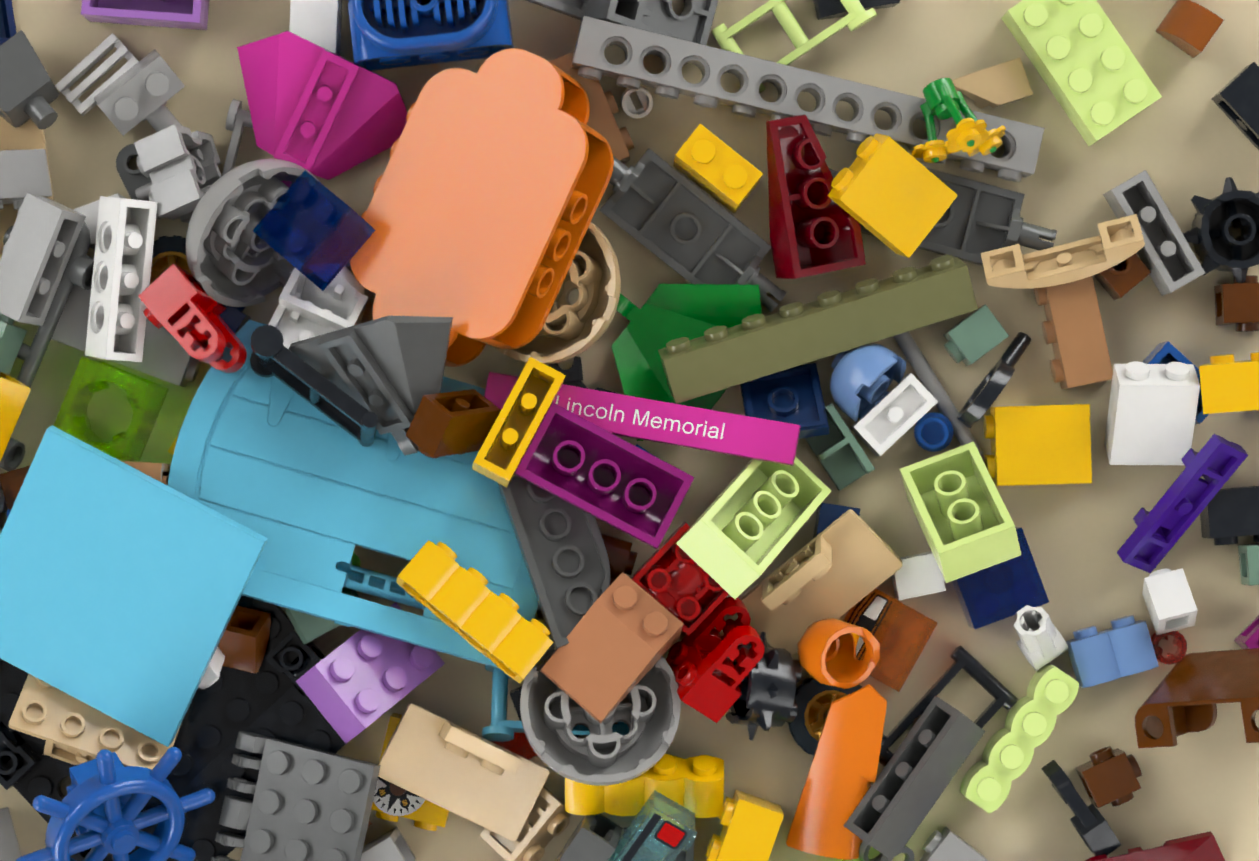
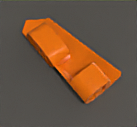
[786,684,887,860]

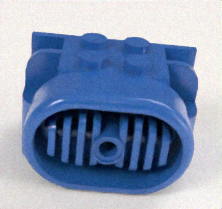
[347,0,514,71]

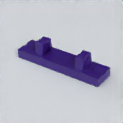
[1117,434,1248,573]

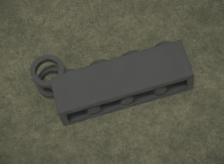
[844,696,985,861]

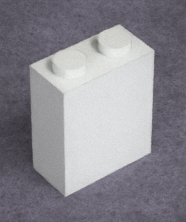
[1104,361,1200,465]

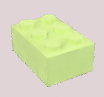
[900,442,1021,583]

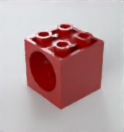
[630,521,729,636]

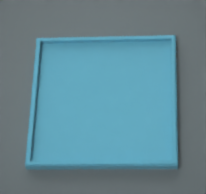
[0,425,268,747]

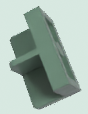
[804,403,875,491]

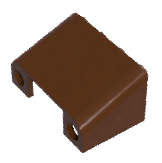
[1135,648,1259,748]

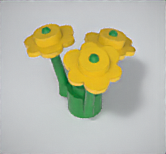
[912,78,1006,163]

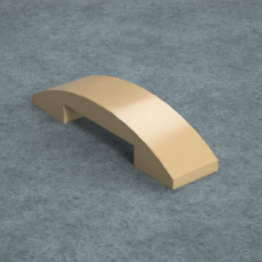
[981,214,1145,289]

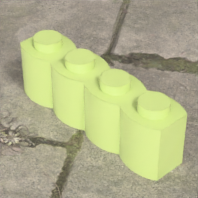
[960,663,1079,813]

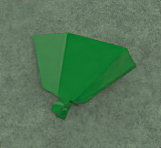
[611,284,762,441]

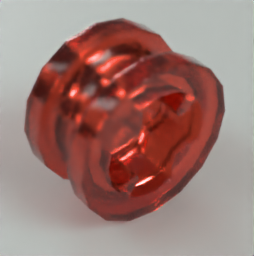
[1151,631,1187,665]

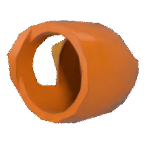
[797,618,880,689]

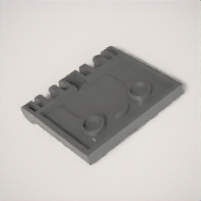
[211,731,381,861]

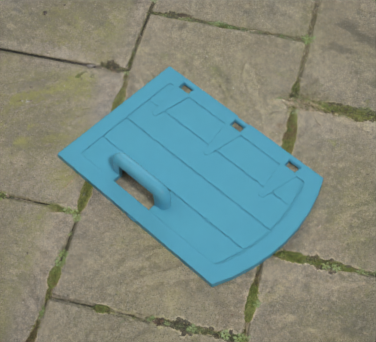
[167,320,538,669]

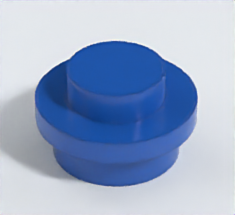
[914,412,954,452]

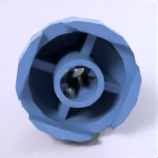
[830,343,906,422]

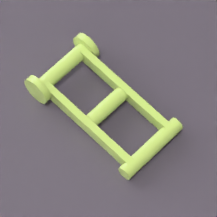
[711,0,878,94]

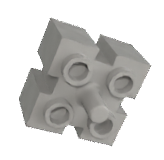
[134,124,222,223]

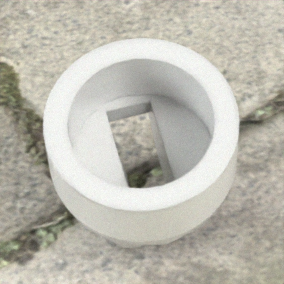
[620,86,653,119]

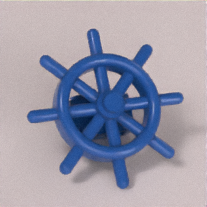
[15,747,215,861]

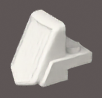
[268,261,369,349]

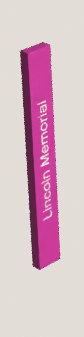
[484,372,801,466]

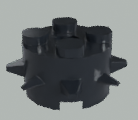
[1183,177,1259,283]
[725,632,802,741]

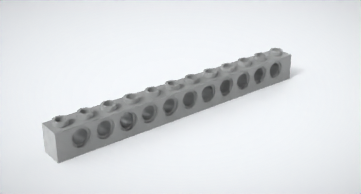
[571,16,1045,182]

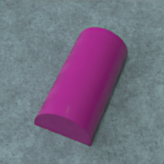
[514,402,695,549]

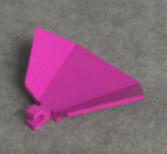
[237,31,407,188]

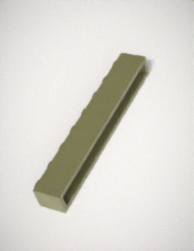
[658,255,978,404]

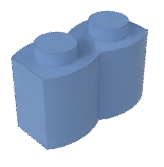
[1066,615,1159,688]

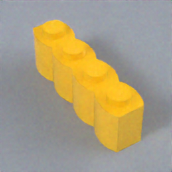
[396,540,554,684]
[565,754,724,818]

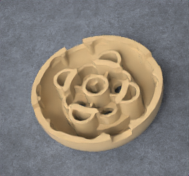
[494,222,621,364]

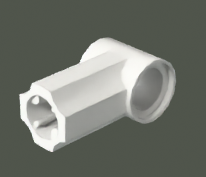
[1014,605,1069,671]

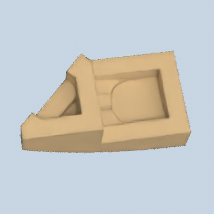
[952,58,1033,109]

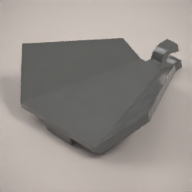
[289,316,453,456]

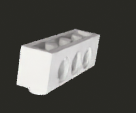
[85,196,158,362]

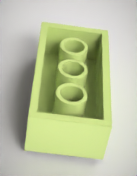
[1001,0,1162,147]
[676,456,831,599]

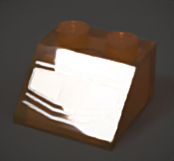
[843,589,938,692]

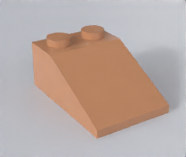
[541,572,684,724]

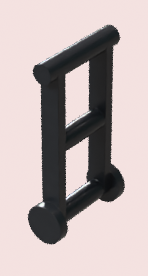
[250,325,378,447]
[879,645,1018,767]

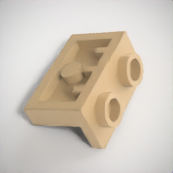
[479,786,572,861]

